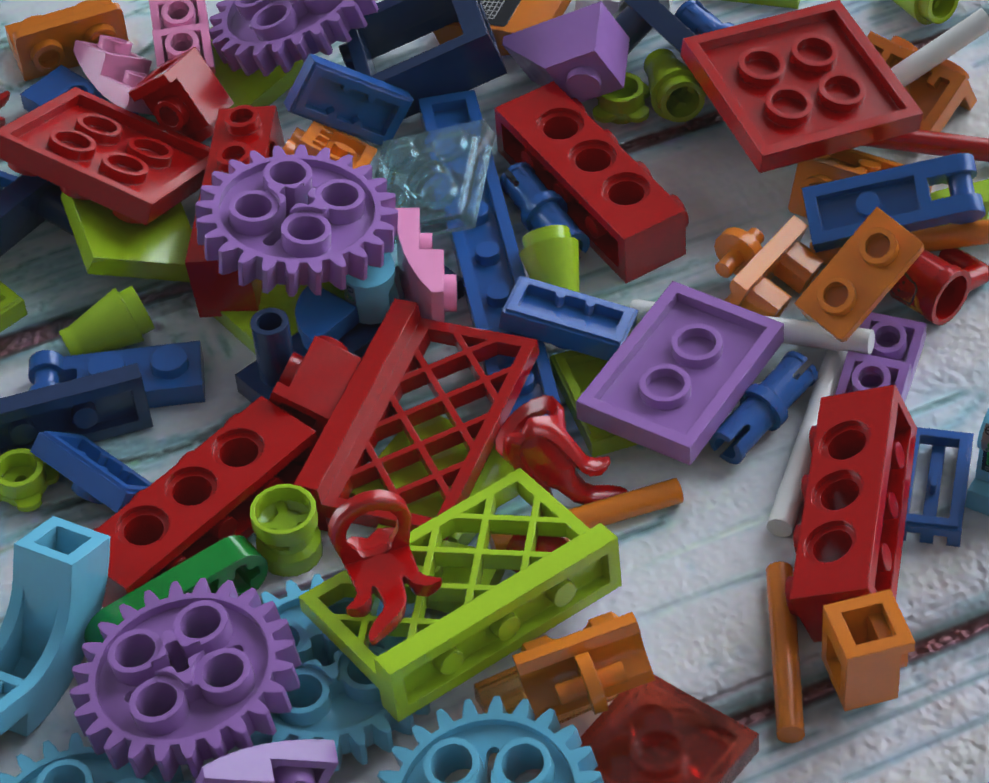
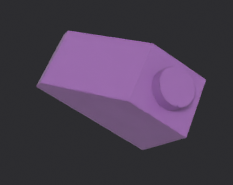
[502,1,630,103]

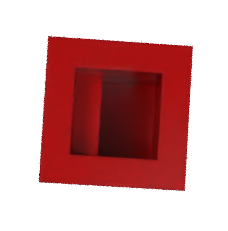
[128,47,234,143]
[269,335,361,439]

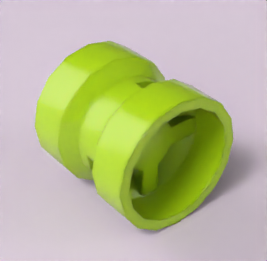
[250,484,323,577]

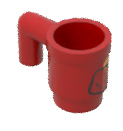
[889,248,989,326]

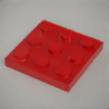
[680,0,923,173]
[0,87,210,225]

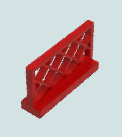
[293,298,540,540]

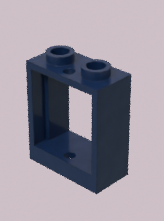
[339,0,507,119]

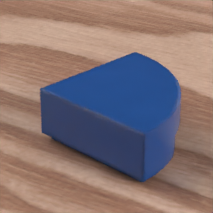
[295,286,359,350]

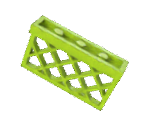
[298,468,622,722]

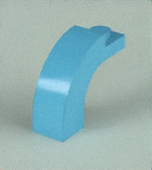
[0,516,111,737]

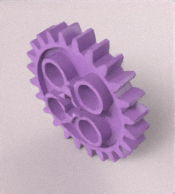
[209,0,379,76]
[195,144,398,297]
[69,578,301,782]

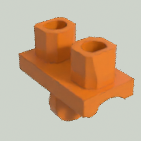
[714,215,824,317]
[512,611,655,720]

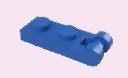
[802,153,986,253]
[28,340,206,409]

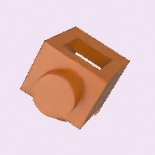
[821,589,916,711]

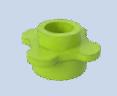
[592,72,650,124]
[0,448,60,512]

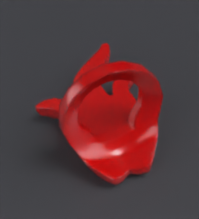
[495,395,628,505]
[328,489,442,645]

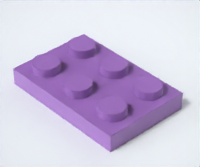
[576,281,784,465]

